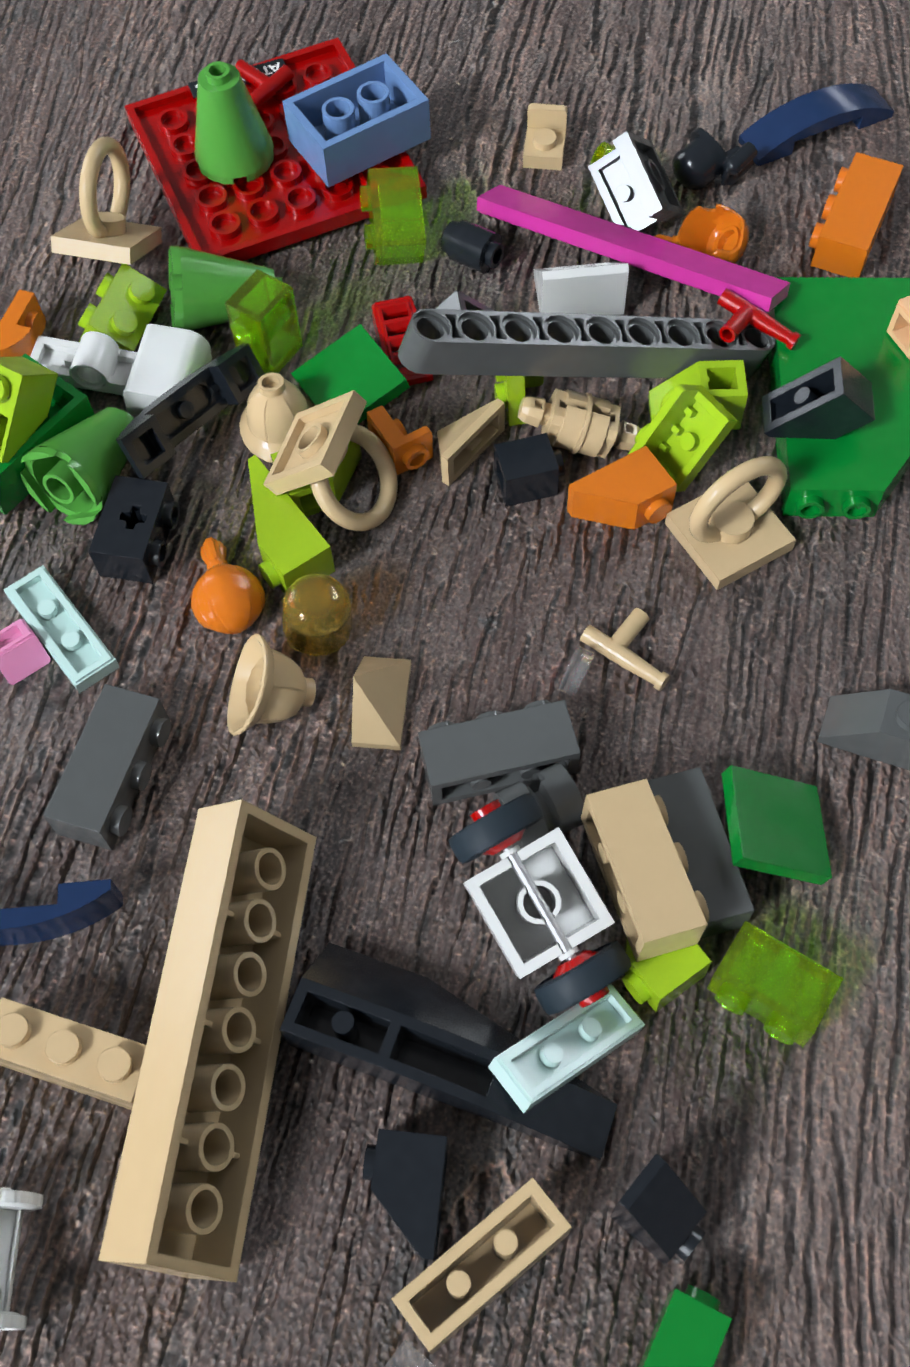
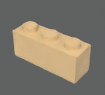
[581,779,709,962]
[0,997,146,1110]
[391,1178,572,1355]

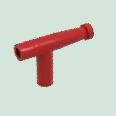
[235,59,294,108]
[717,288,801,350]

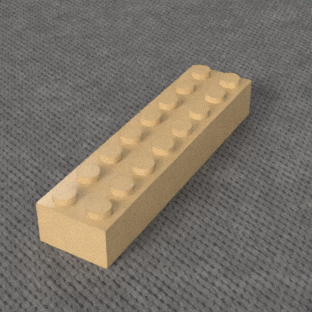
[98,799,317,1282]

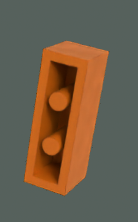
[809,152,904,278]

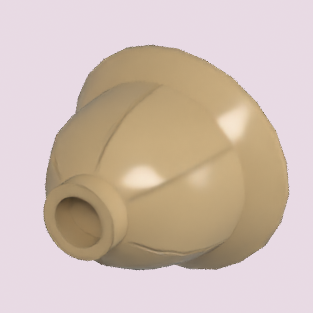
[239,373,314,463]
[227,633,316,736]

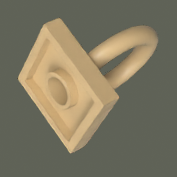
[51,136,162,265]
[263,390,398,531]
[665,456,796,590]

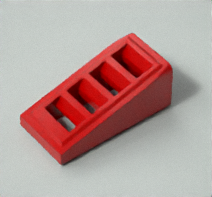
[371,296,433,386]

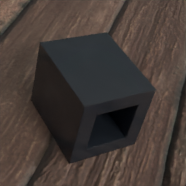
[494,433,565,507]

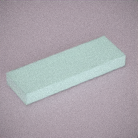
[4,565,120,694]
[488,984,645,1113]

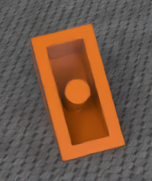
[567,446,677,530]

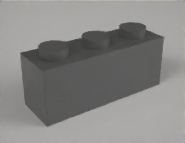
[43,684,171,851]
[418,700,581,806]
[647,767,754,939]

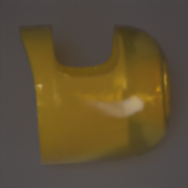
[282,573,352,656]

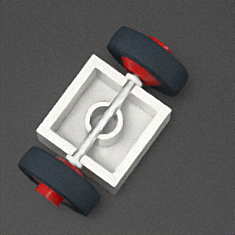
[448,793,632,1015]

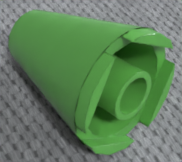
[195,61,274,184]
[168,246,283,331]
[20,407,134,525]

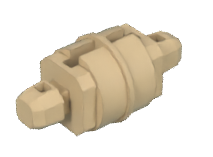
[518,388,641,459]

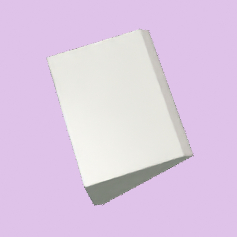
[533,262,629,315]

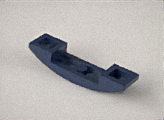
[738,83,894,167]
[0,879,123,946]

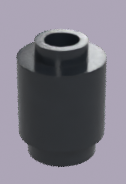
[441,220,504,274]

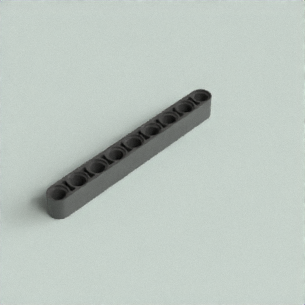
[398,309,776,379]

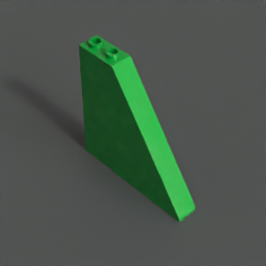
[767,277,910,519]

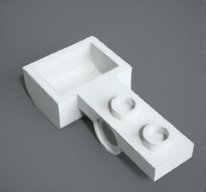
[30,324,212,416]

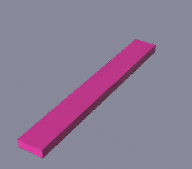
[477,184,790,313]

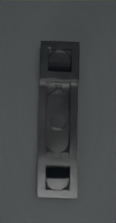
[116,343,265,479]

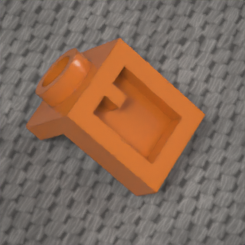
[367,405,433,475]

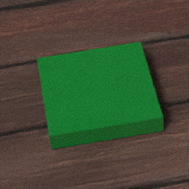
[291,324,410,424]
[721,765,832,885]

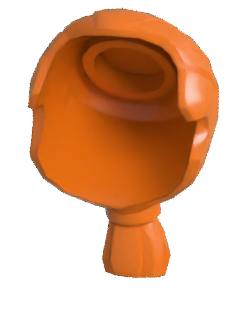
[654,204,749,264]
[191,537,266,634]

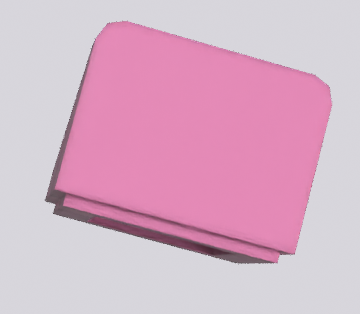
[0,619,51,685]

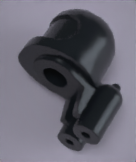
[672,127,758,190]

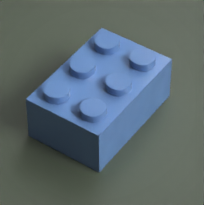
[282,53,431,188]

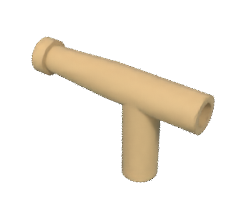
[580,608,670,691]

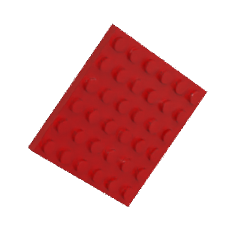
[124,37,427,261]

